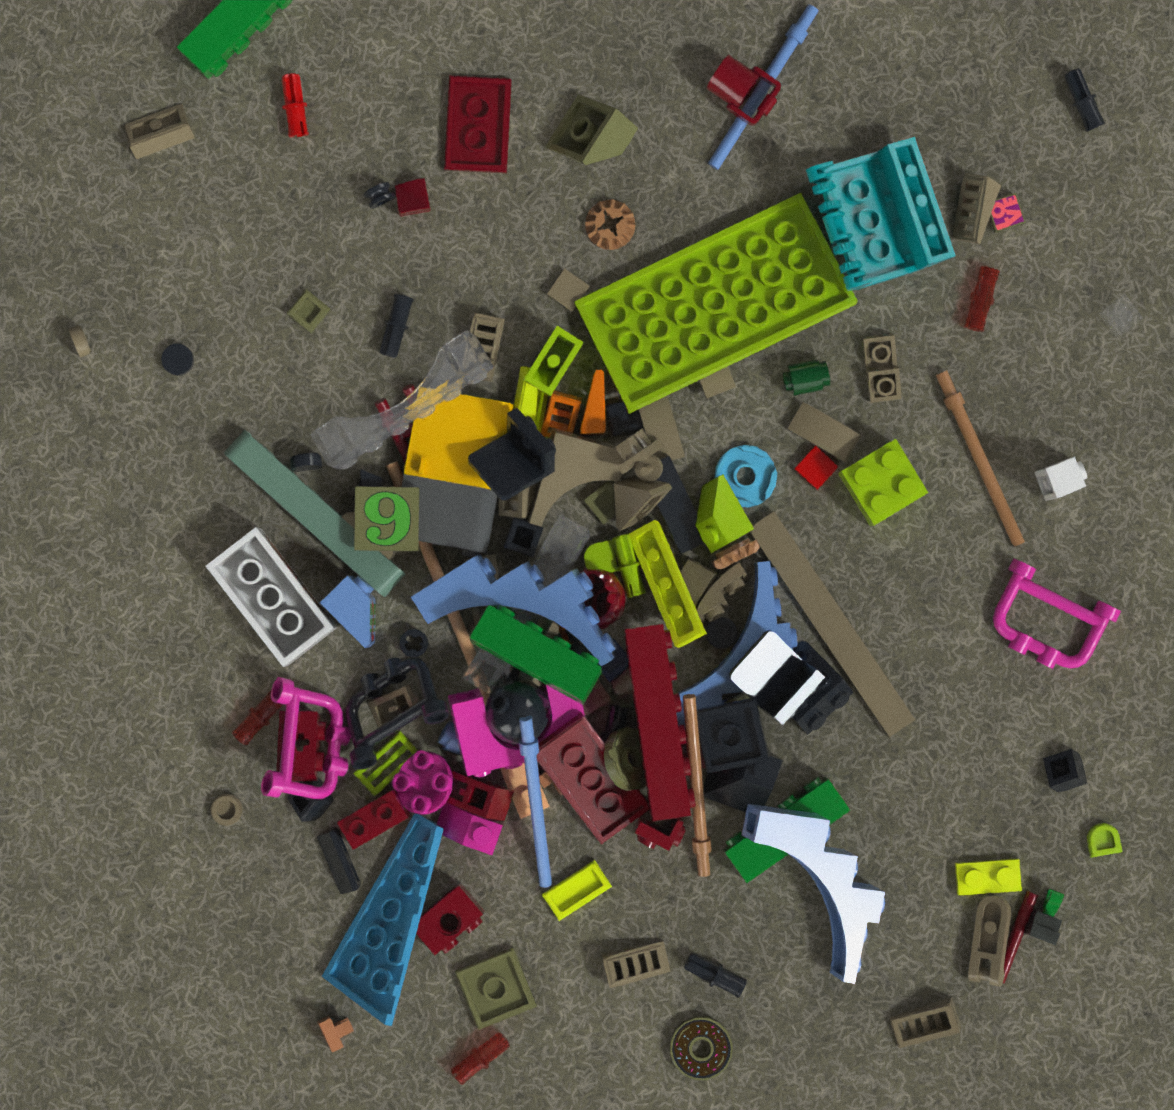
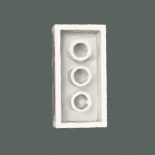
[206,527,338,667]

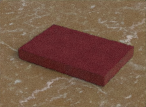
[444,76,512,174]

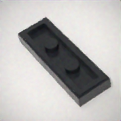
[657,455,704,554]

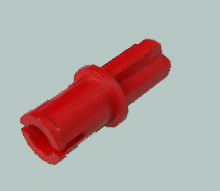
[282,73,309,138]

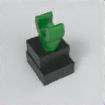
[1024,889,1064,945]

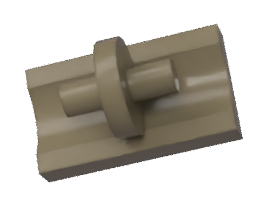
[615,429,664,482]

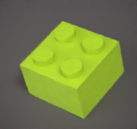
[838,439,929,527]

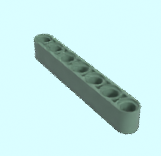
[224,429,406,597]

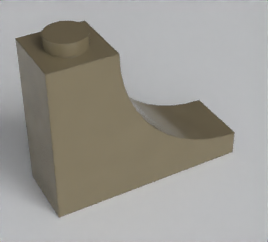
[526,427,628,526]

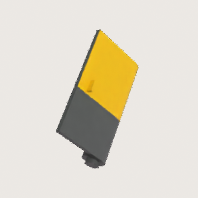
[401,387,514,558]

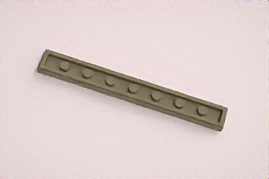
[750,511,915,737]

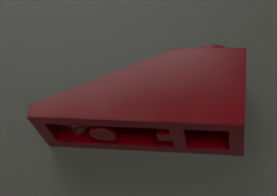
[446,768,514,821]

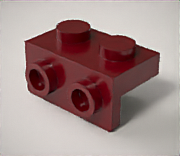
[634,817,686,851]

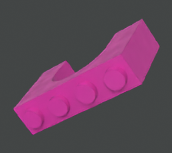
[448,683,585,777]

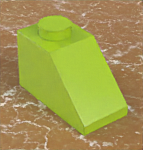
[523,326,584,396]
[696,474,754,553]

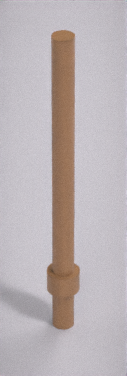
[936,370,1025,547]
[683,694,712,877]

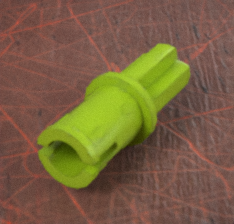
[612,534,646,598]

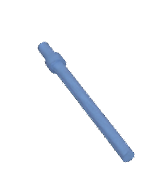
[708,4,818,170]
[519,715,552,888]

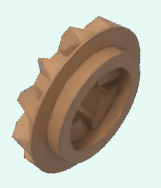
[585,199,635,250]
[712,538,760,569]

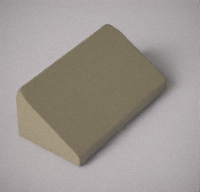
[124,104,195,159]

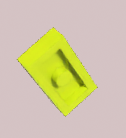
[955,858,1022,895]

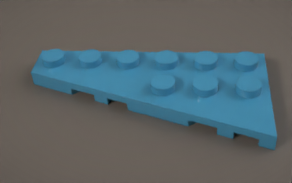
[322,813,444,1026]

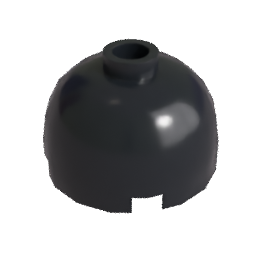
[485,680,550,746]

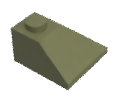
[545,94,638,165]

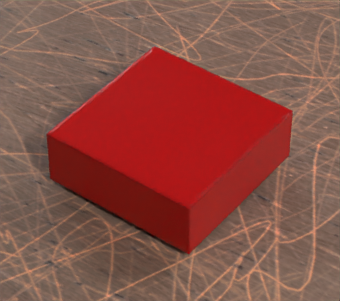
[794,446,838,490]

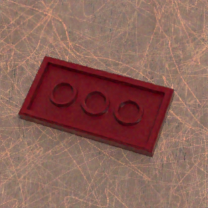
[537,712,650,844]

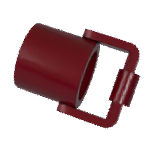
[706,54,781,126]

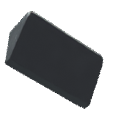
[317,828,361,894]

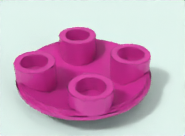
[392,750,453,815]

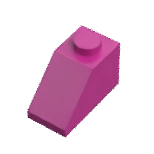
[437,803,504,855]

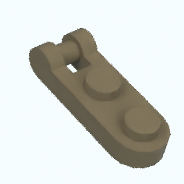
[968,896,1011,987]

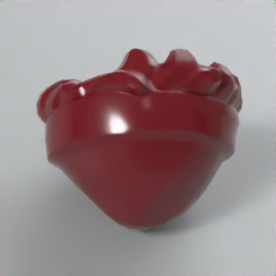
[580,569,626,629]

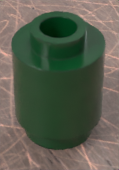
[782,359,830,396]

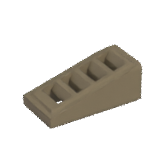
[952,173,1001,244]
[461,313,505,383]
[602,940,671,988]
[889,997,961,1048]

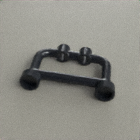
[346,658,449,770]

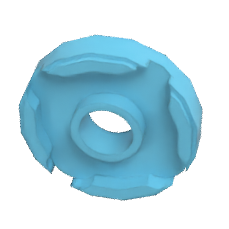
[714,445,777,508]

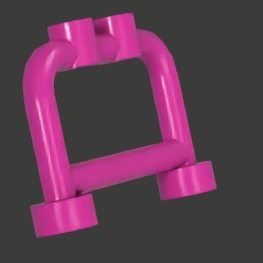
[993,558,1121,669]
[261,677,351,799]

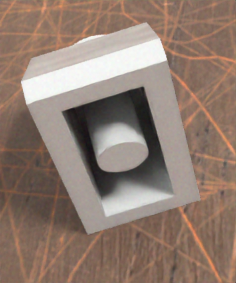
[1034,457,1087,501]

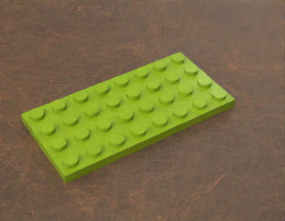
[574,193,857,414]

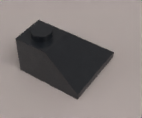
[703,754,783,812]

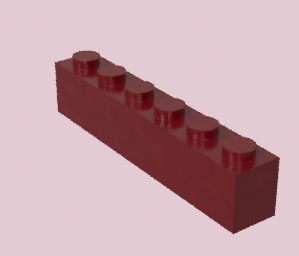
[624,624,696,821]

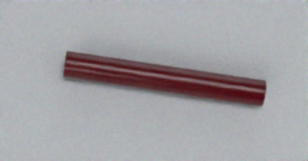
[1003,891,1039,984]

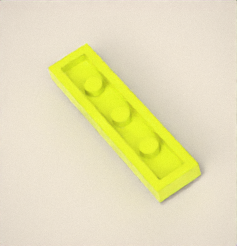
[629,520,707,648]

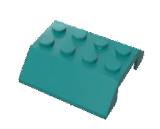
[806,137,956,291]

